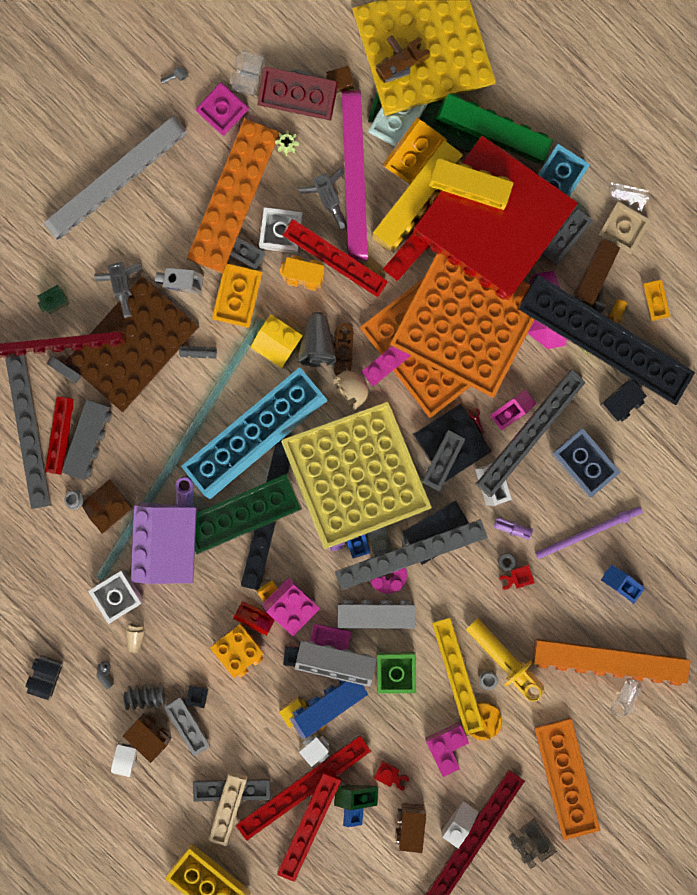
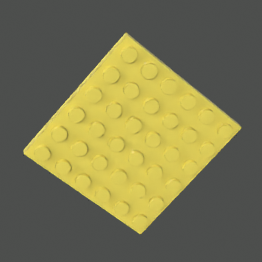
[281,402,432,550]

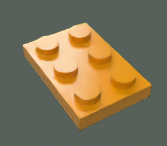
[382,117,447,184]
[212,264,263,329]

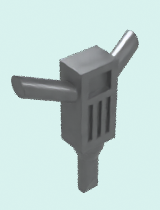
[297,167,347,230]
[94,262,142,318]

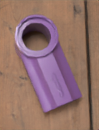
[175,476,195,507]

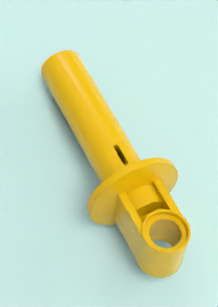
[466,618,545,702]

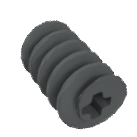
[124,683,165,710]

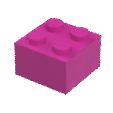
[262,577,320,636]

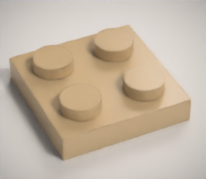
[598,201,651,255]

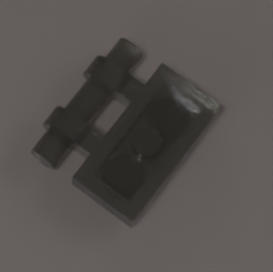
[508,818,558,869]

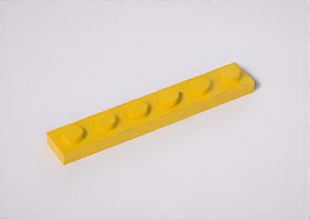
[432,618,484,735]

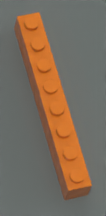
[532,638,691,686]

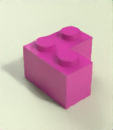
[425,722,469,777]

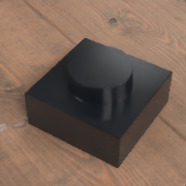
[283,646,300,667]
[185,685,209,708]

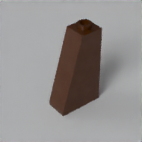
[572,239,621,307]

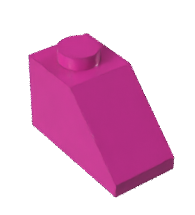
[490,389,537,431]

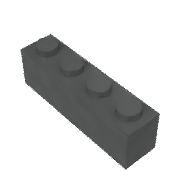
[61,400,112,480]

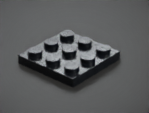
[412,403,492,482]

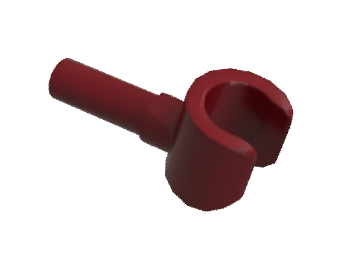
[469,408,484,435]

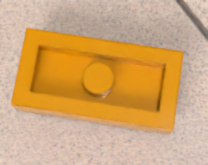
[642,280,671,322]

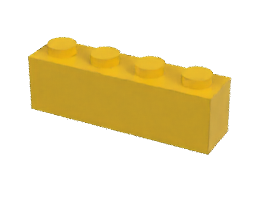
[429,158,514,210]

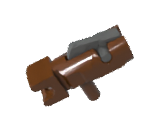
[375,35,430,83]

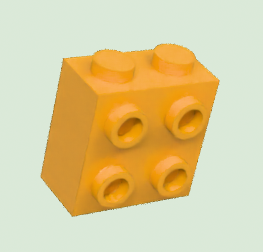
[280,255,325,291]
[210,623,265,678]

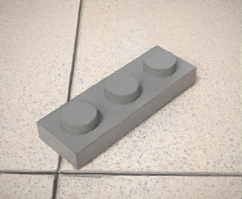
[164,697,211,756]

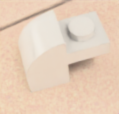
[111,742,137,778]

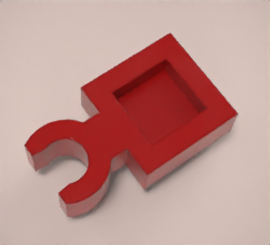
[499,564,535,590]
[374,760,410,791]

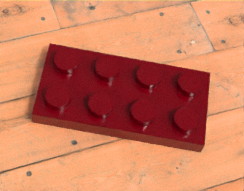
[257,67,339,121]

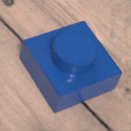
[343,808,364,827]

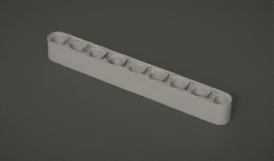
[44,116,188,240]

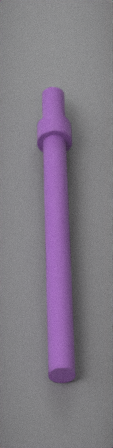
[535,506,643,559]

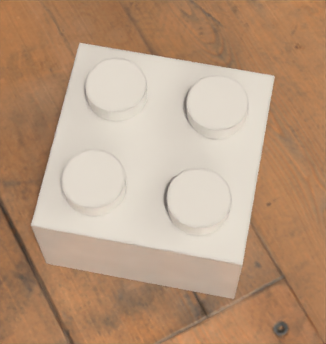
[259,207,303,254]
[88,569,144,624]

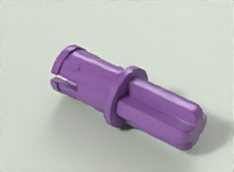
[494,517,533,540]

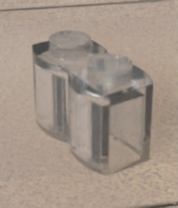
[230,50,265,96]

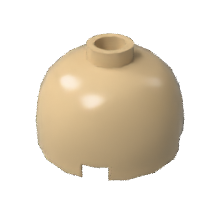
[332,371,368,410]

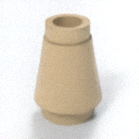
[126,623,145,653]

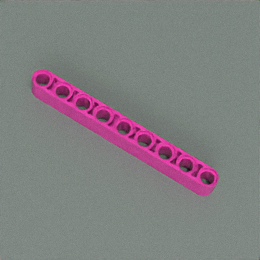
[342,90,368,261]

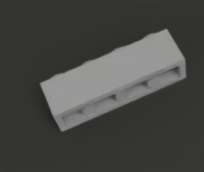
[338,600,415,629]
[295,641,377,687]

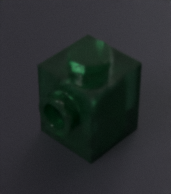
[37,285,70,314]

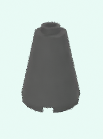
[298,312,336,367]

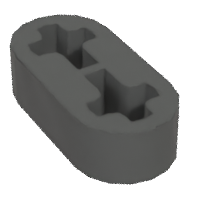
[46,355,81,383]

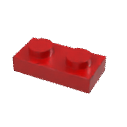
[233,601,275,636]

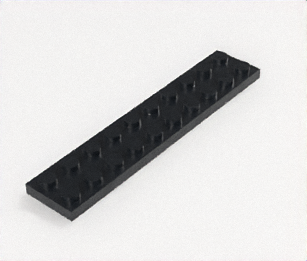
[517,275,695,405]

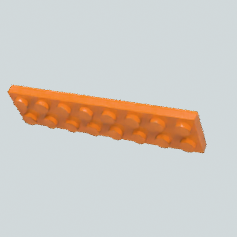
[187,118,280,274]

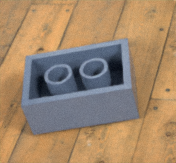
[550,428,621,498]

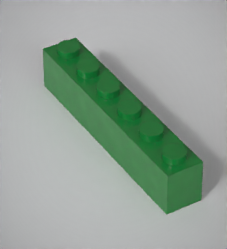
[436,93,553,165]

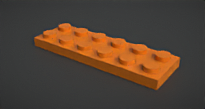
[534,718,601,840]

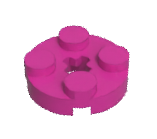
[370,568,407,594]

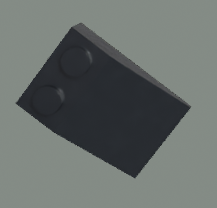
[402,500,469,565]

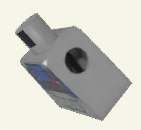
[155,268,204,294]

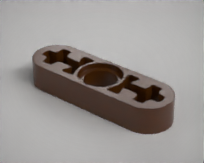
[334,323,354,376]

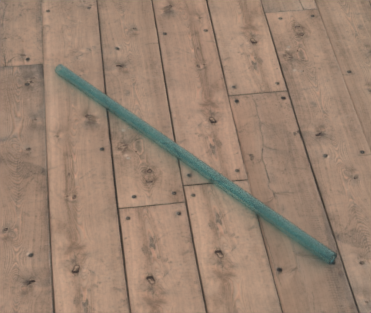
[95,317,265,581]

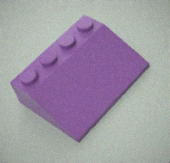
[131,502,197,584]

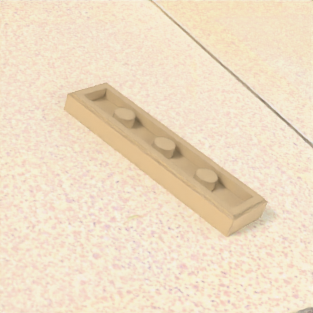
[208,771,247,846]

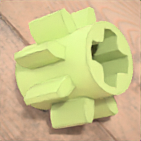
[275,130,299,156]

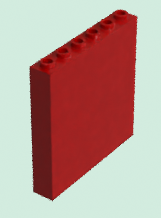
[413,136,578,301]

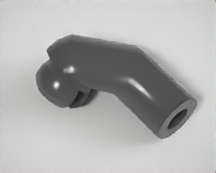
[96,661,114,690]

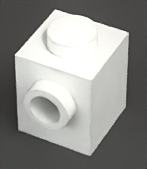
[299,734,330,767]

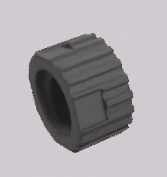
[498,553,516,571]

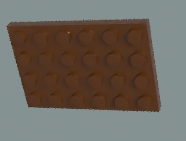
[65,276,199,413]

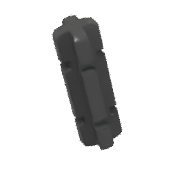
[179,346,217,359]

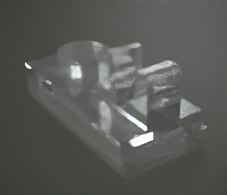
[609,182,649,211]

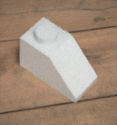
[441,801,479,848]

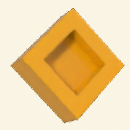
[256,580,278,602]

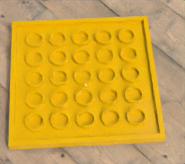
[352,0,496,116]

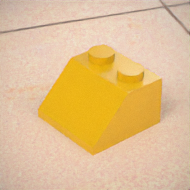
[251,314,303,369]

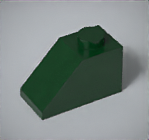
[334,784,378,811]

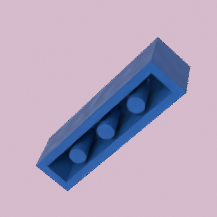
[289,680,368,738]

